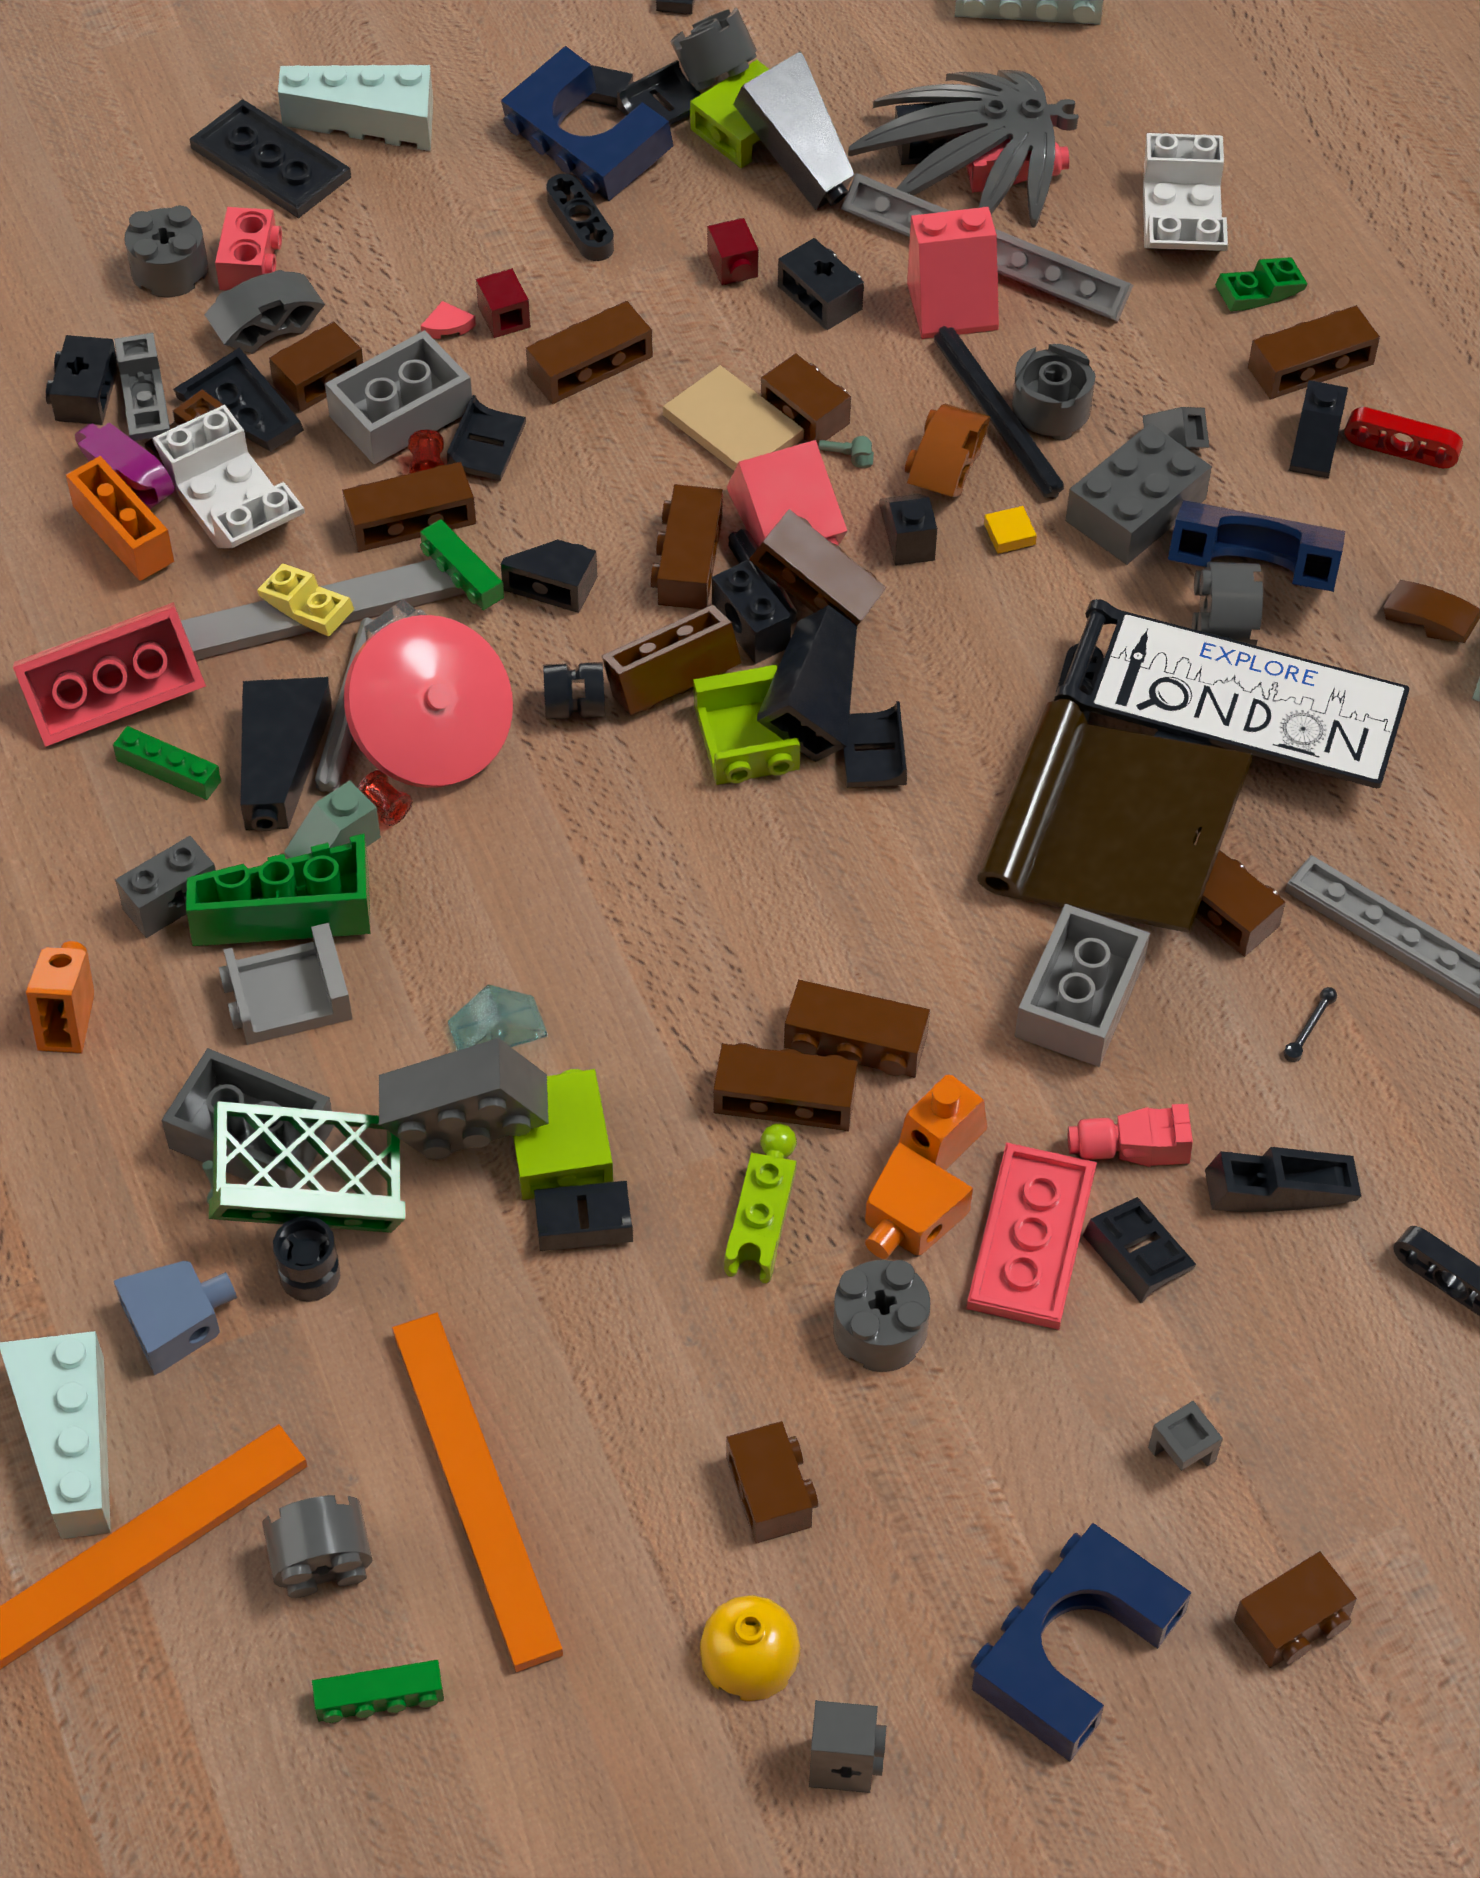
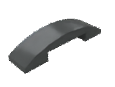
[114,333,170,441]

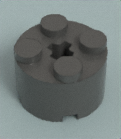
[670,8,757,91]
[124,205,208,297]
[1012,344,1096,440]
[1192,562,1263,646]
[833,1260,931,1372]
[262,1495,372,1598]

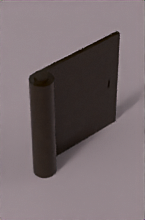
[977,699,1253,933]

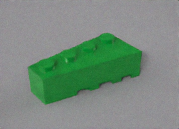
[186,833,371,946]

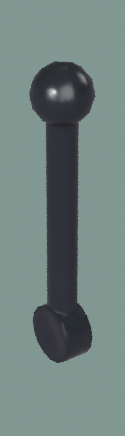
[1284,987,1337,1062]

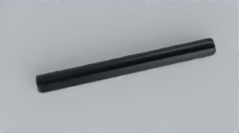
[934,326,1064,499]

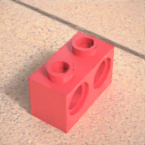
[215,207,282,291]

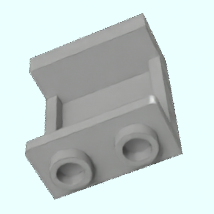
[218,923,353,1045]

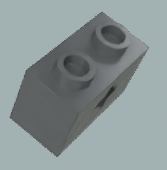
[115,836,215,938]
[809,1700,887,1793]

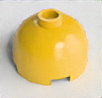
[700,1595,801,1701]

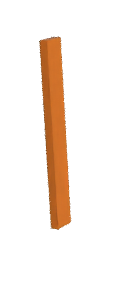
[392,1312,563,1672]
[0,1424,308,1669]

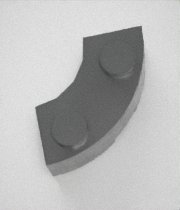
[204,270,325,354]

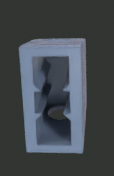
[114,1261,237,1375]

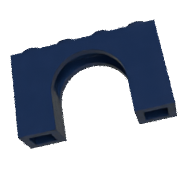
[501,46,674,201]
[1168,500,1346,592]
[971,1523,1192,1762]

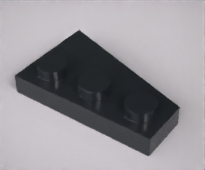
[173,347,304,452]

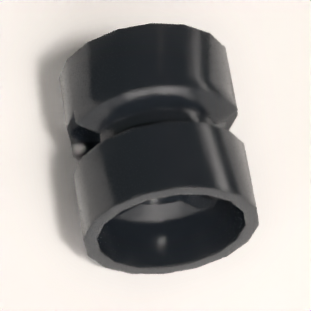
[543,662,605,720]
[273,1216,341,1302]

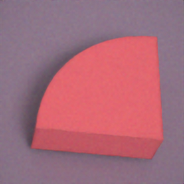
[421,301,476,339]

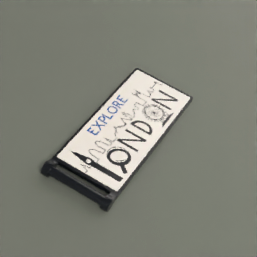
[1054,599,1410,789]

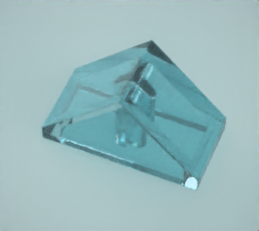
[448,984,547,1051]

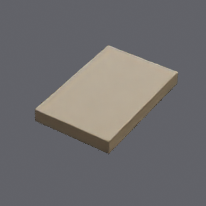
[663,365,804,471]

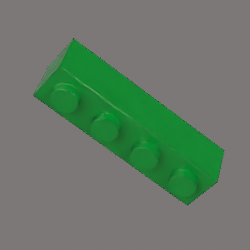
[420,519,504,611]
[113,726,221,800]
[312,1660,444,1723]

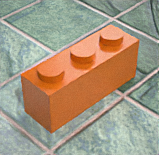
[66,456,175,581]

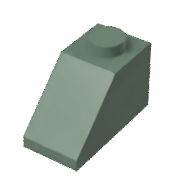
[284,781,381,859]

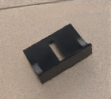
[617,60,701,125]
[447,395,526,481]
[843,701,907,788]
[534,1181,633,1251]
[1082,1197,1196,1303]

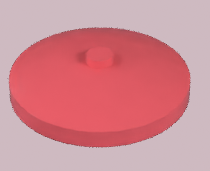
[344,615,513,788]

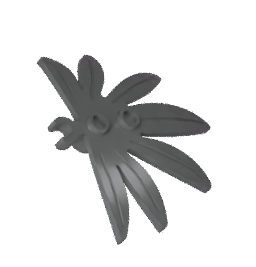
[848,70,1079,227]

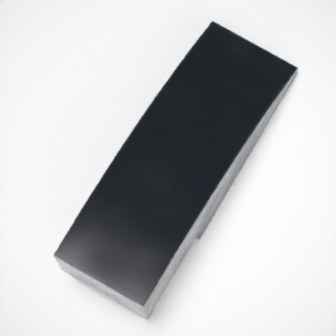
[1205,1147,1362,1212]

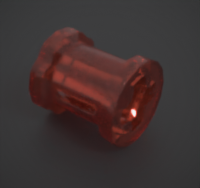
[408,429,445,474]
[357,770,413,826]

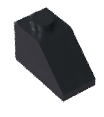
[1289,380,1348,479]
[879,494,938,566]
[500,539,598,613]

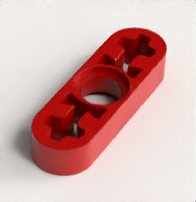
[1344,407,1463,469]

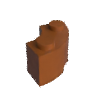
[905,403,991,497]

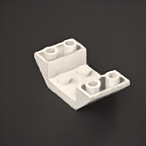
[1143,133,1228,251]
[153,405,305,548]

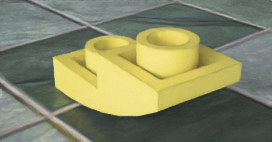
[257,563,354,636]

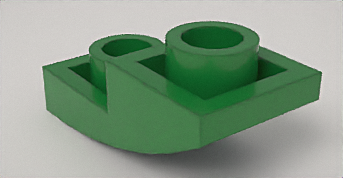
[1215,257,1308,312]

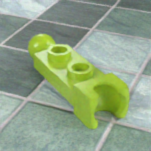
[724,1124,797,1283]

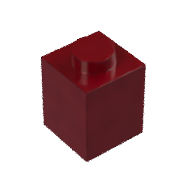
[707,218,759,285]
[476,268,531,338]

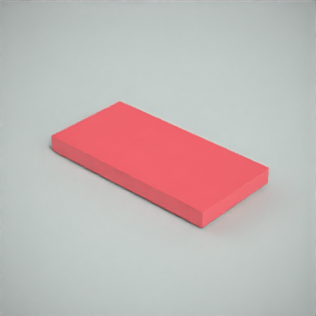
[966,1142,1097,1330]

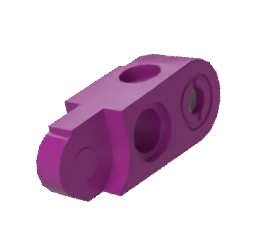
[75,422,174,509]

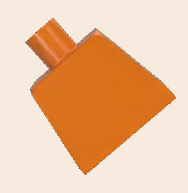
[26,941,94,1053]
[898,1074,987,1170]
[865,1142,973,1259]

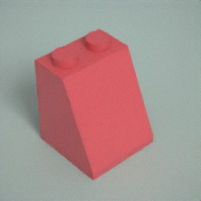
[907,207,999,339]
[727,440,847,547]

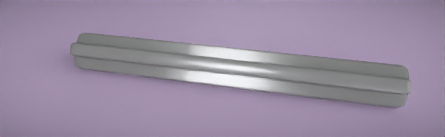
[315,617,383,793]

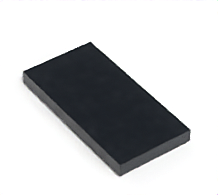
[189,99,351,219]

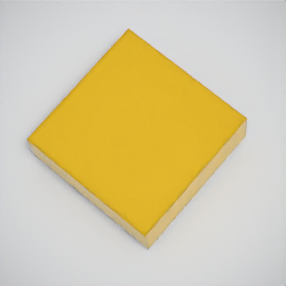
[984,506,1037,554]

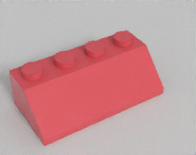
[13,602,206,747]

